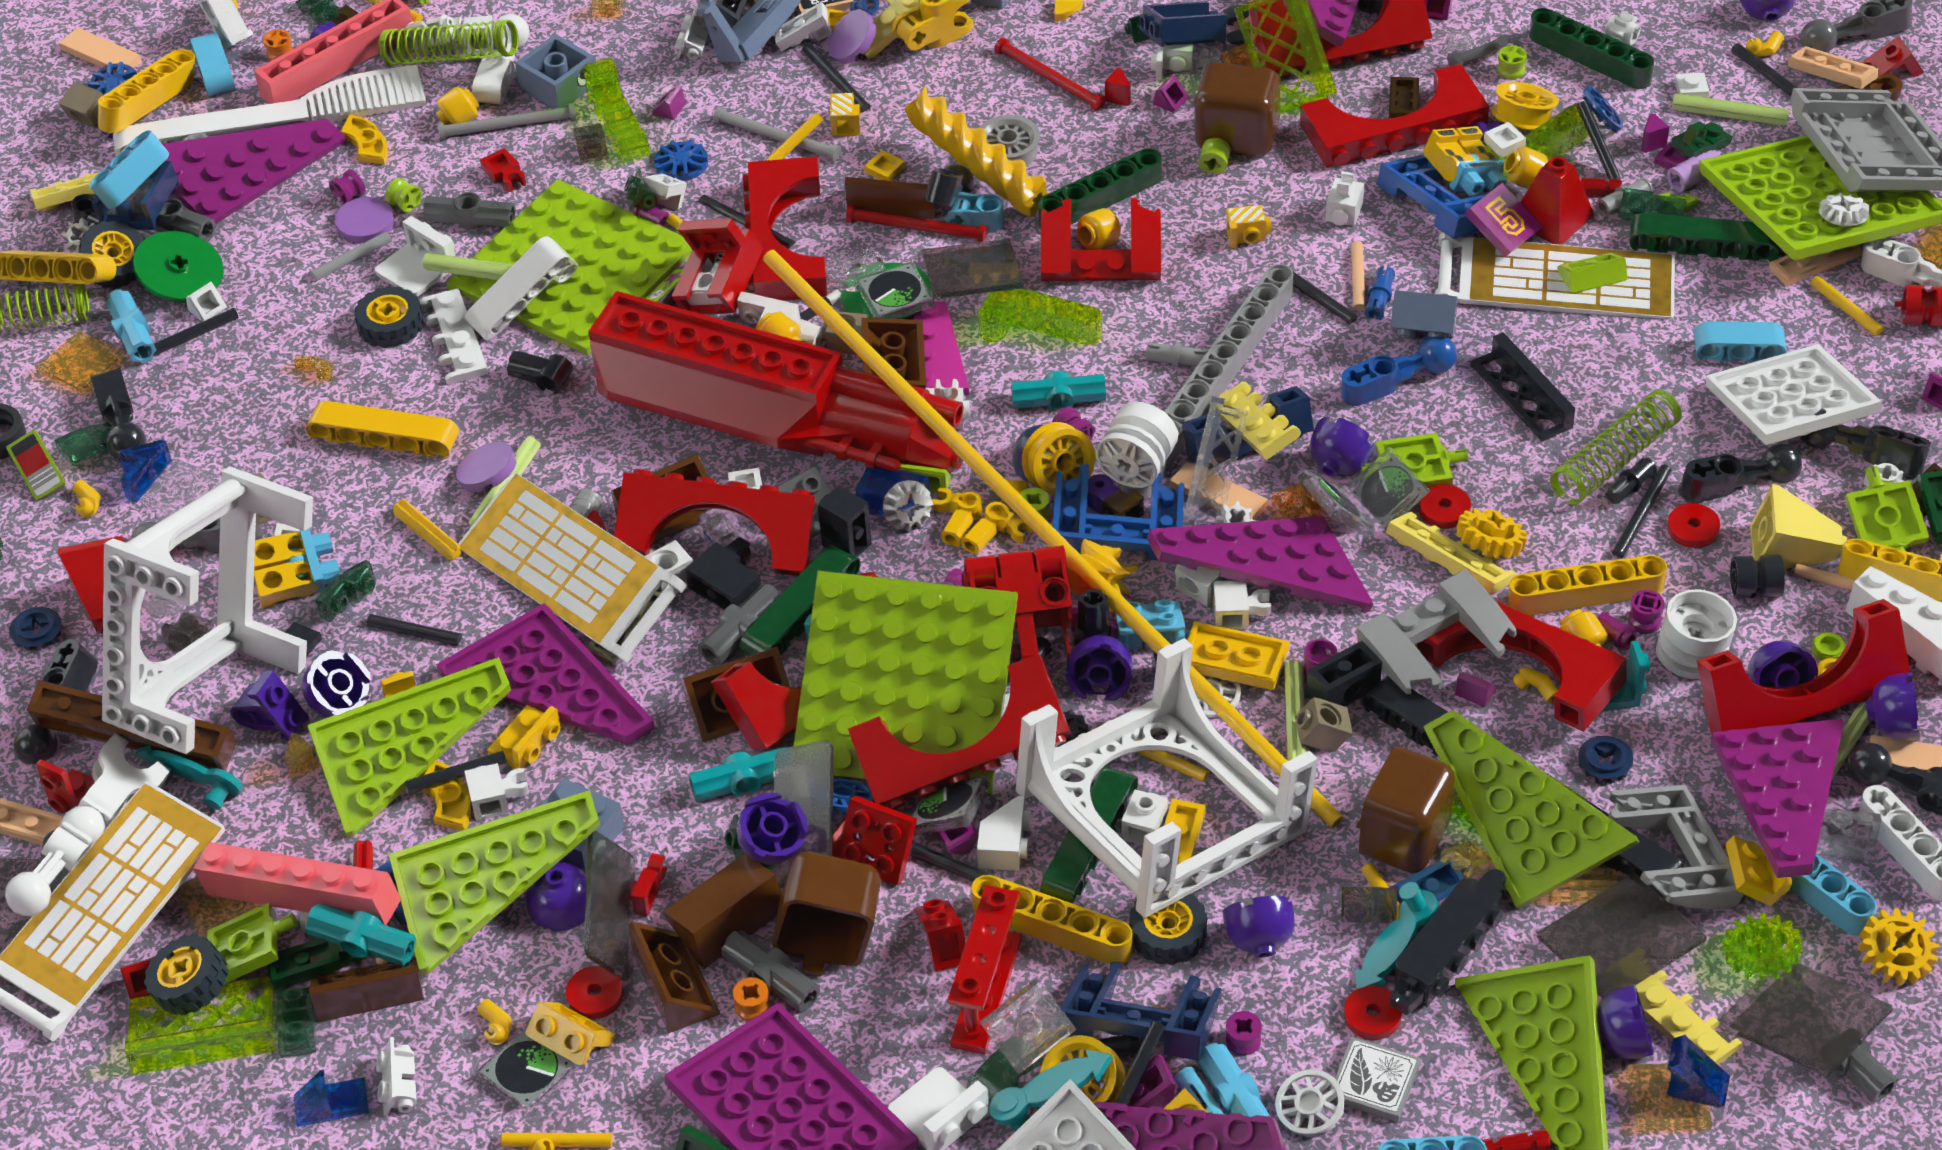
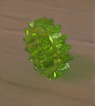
[1722,913,1803,981]

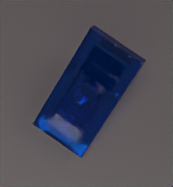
[118,440,172,503]
[1667,1035,1730,1108]
[294,1069,370,1127]

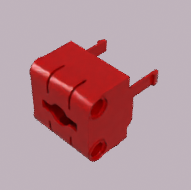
[961,545,1072,661]

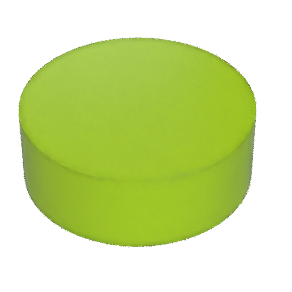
[1811,632,1846,661]

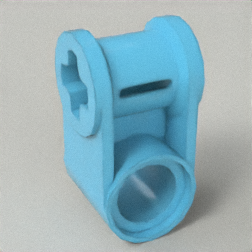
[946,192,1004,232]

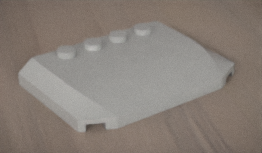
[1790,88,1942,193]

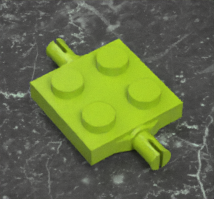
[1360,432,1468,489]
[1845,466,1929,551]
[207,903,298,983]

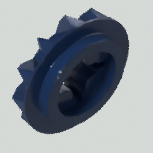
[9,607,63,651]
[1578,736,1633,783]

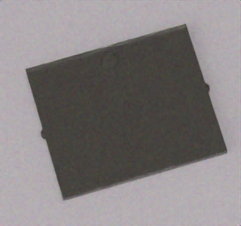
[921,239,1024,299]
[1536,873,1707,998]
[1719,956,1893,1078]

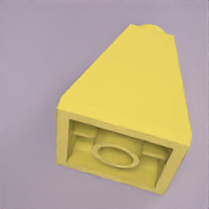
[1750,484,1847,569]

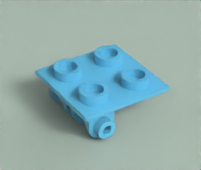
[1115,599,1186,650]

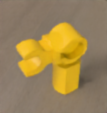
[932,488,983,547]
[961,502,1033,556]

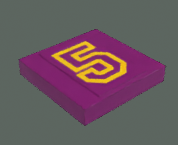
[1464,183,1543,258]

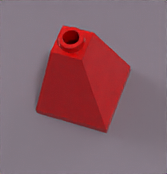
[1520,156,1594,245]
[58,535,125,634]

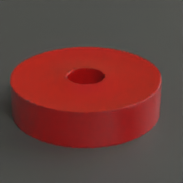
[1419,484,1471,529]
[1667,503,1721,548]
[566,966,624,1019]
[1344,986,1402,1040]

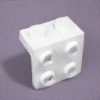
[375,216,455,297]
[888,1067,989,1150]

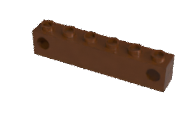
[27,680,237,771]

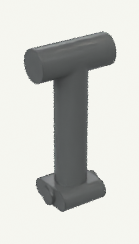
[1447,36,1508,66]

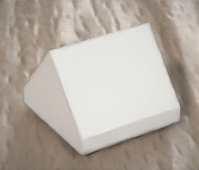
[186,282,227,322]

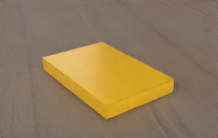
[1186,621,1290,691]

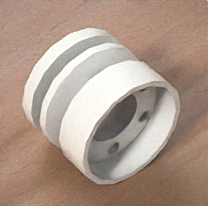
[1096,402,1178,488]
[1656,589,1737,679]

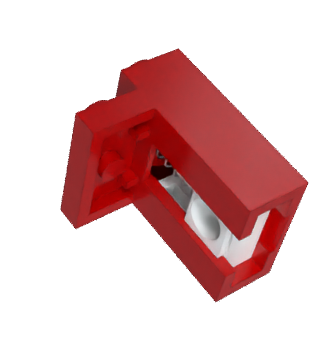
[672,218,763,315]

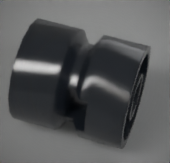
[1730,554,1785,599]

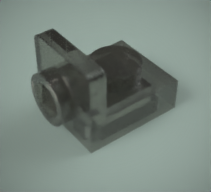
[572,123,609,164]
[161,612,214,653]

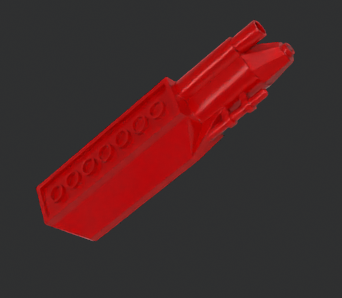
[588,291,964,474]

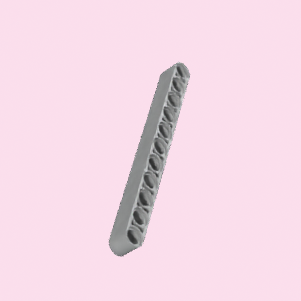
[1124,264,1293,499]

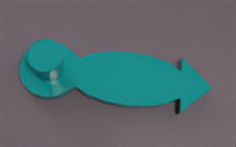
[135,745,244,810]
[1354,882,1439,989]
[989,1050,1113,1132]

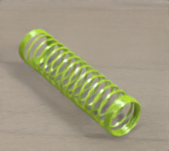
[379,19,519,66]
[0,284,89,331]
[1550,389,1682,505]

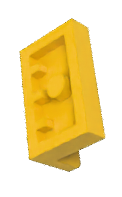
[487,705,561,769]
[1725,835,1792,906]
[525,1002,616,1065]

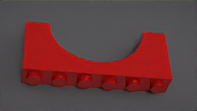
[1249,0,1433,77]
[1300,64,1489,168]
[743,156,828,301]
[614,469,818,576]
[711,572,877,751]
[1696,599,1911,734]
[1415,601,1627,732]
[848,653,1072,810]

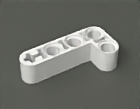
[465,236,578,341]
[1858,785,1942,901]

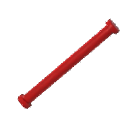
[995,37,1106,111]
[846,205,987,243]

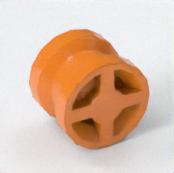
[263,29,293,61]
[733,977,770,1021]

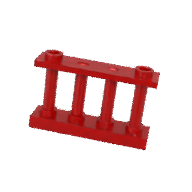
[947,885,1022,1055]

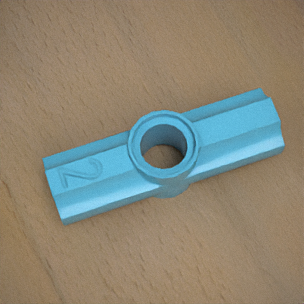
[106,289,157,364]
[1197,1042,1270,1117]

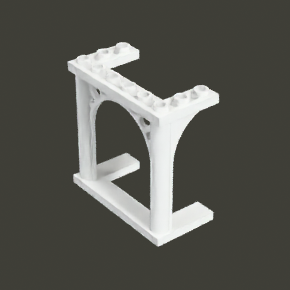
[102,466,313,754]
[1016,638,1318,918]

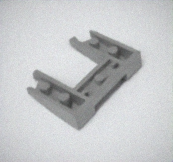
[1357,569,1517,694]
[1608,784,1744,909]

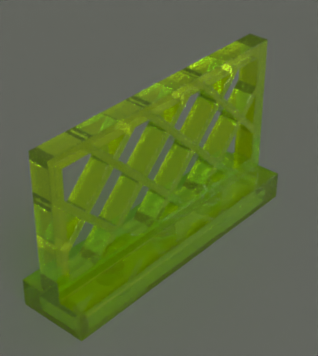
[1234,0,1338,113]
[125,976,276,1075]

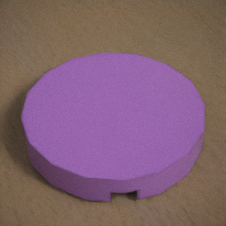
[828,9,876,64]
[335,197,394,243]
[456,442,517,492]

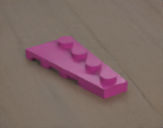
[914,301,970,395]

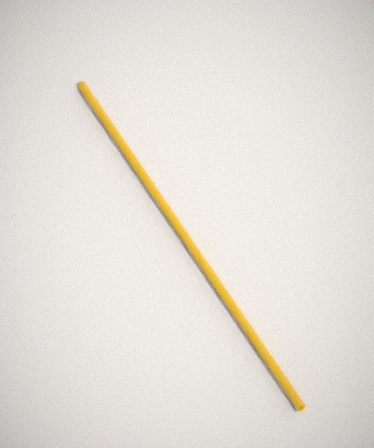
[763,250,1344,829]

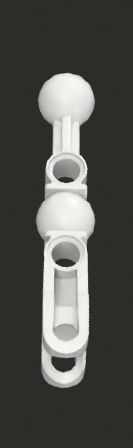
[5,733,171,916]

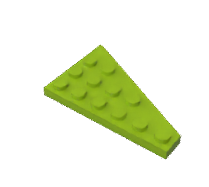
[307,657,511,838]
[1423,710,1640,909]
[388,790,601,976]
[1455,955,1608,1150]

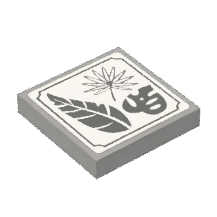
[1330,1037,1421,1122]

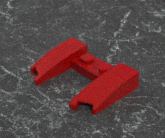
[1041,198,1161,281]

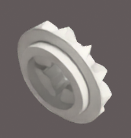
[1819,193,1869,226]
[883,480,934,532]

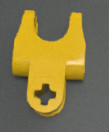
[892,0,973,51]

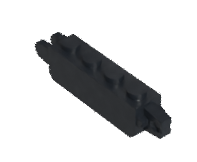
[1389,869,1506,1015]

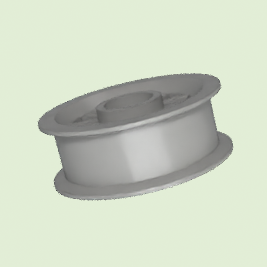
[979,115,1040,166]

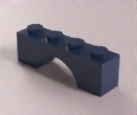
[1182,386,1314,468]

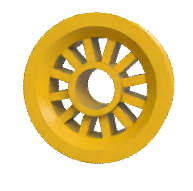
[1491,82,1559,130]
[1022,422,1096,496]
[1040,1035,1125,1103]

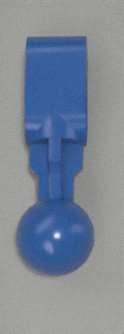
[1341,336,1457,406]

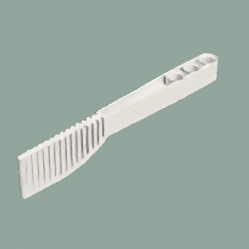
[113,65,426,156]

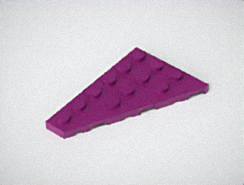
[162,119,346,224]
[1147,516,1373,613]
[436,603,655,745]
[1711,719,1844,878]

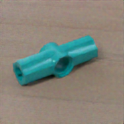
[1011,371,1106,411]
[688,747,794,802]
[305,903,417,966]

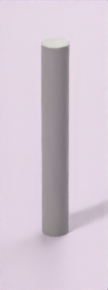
[310,231,392,281]

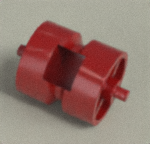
[1894,284,1942,327]

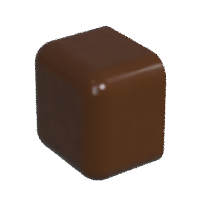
[1194,63,1280,157]
[1356,745,1455,873]
[772,851,881,977]

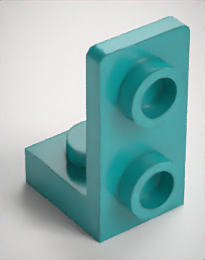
[1602,641,1650,711]

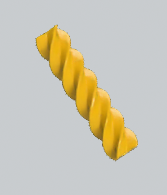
[904,87,1050,217]

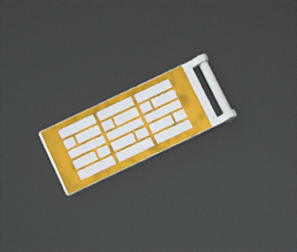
[1435,232,1675,319]
[458,472,687,664]
[0,781,225,1042]

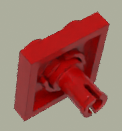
[837,796,917,885]

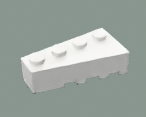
[1845,566,1942,687]

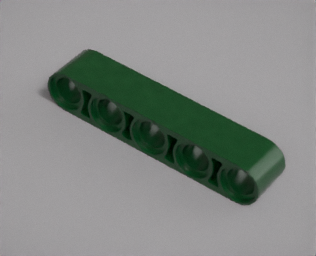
[1529,8,1654,89]
[1038,148,1162,228]
[1629,213,1779,262]
[739,545,861,656]
[1039,766,1138,904]

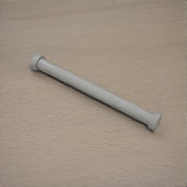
[437,103,577,141]
[713,106,841,162]

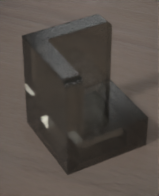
[1341,887,1397,924]

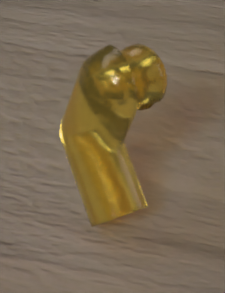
[295,356,335,380]

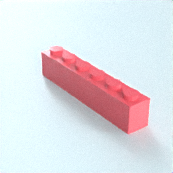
[254,0,412,104]
[193,842,401,925]

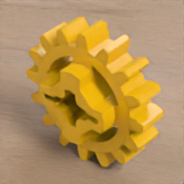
[1456,508,1527,559]
[1857,908,1939,986]

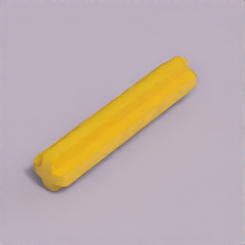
[393,499,462,561]

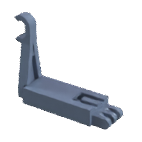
[696,0,801,63]

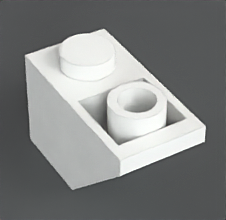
[977,796,1031,871]

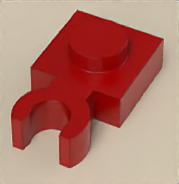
[480,148,526,192]
[629,853,668,917]

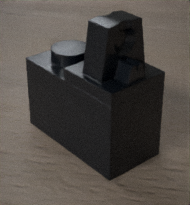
[686,537,761,610]

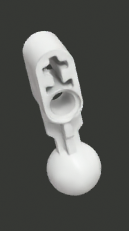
[472,14,529,105]
[1861,238,1942,287]

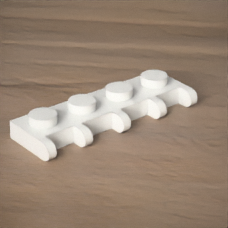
[419,288,488,385]

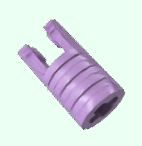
[1667,150,1720,193]

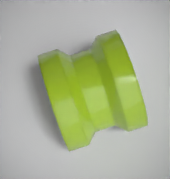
[1497,45,1527,79]
[1198,138,1231,174]
[385,177,422,213]
[1019,487,1050,521]

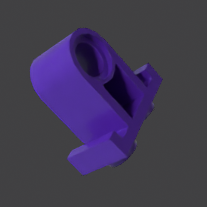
[230,670,309,741]

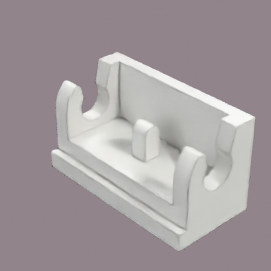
[197,0,253,48]

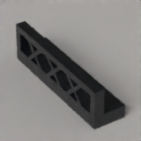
[1470,332,1576,442]

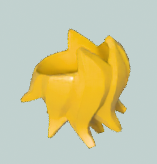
[1067,539,1139,613]

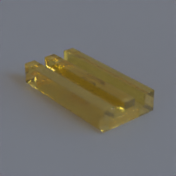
[1439,841,1494,878]
[1546,869,1619,904]

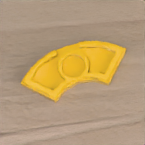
[340,114,388,165]
[421,760,472,831]

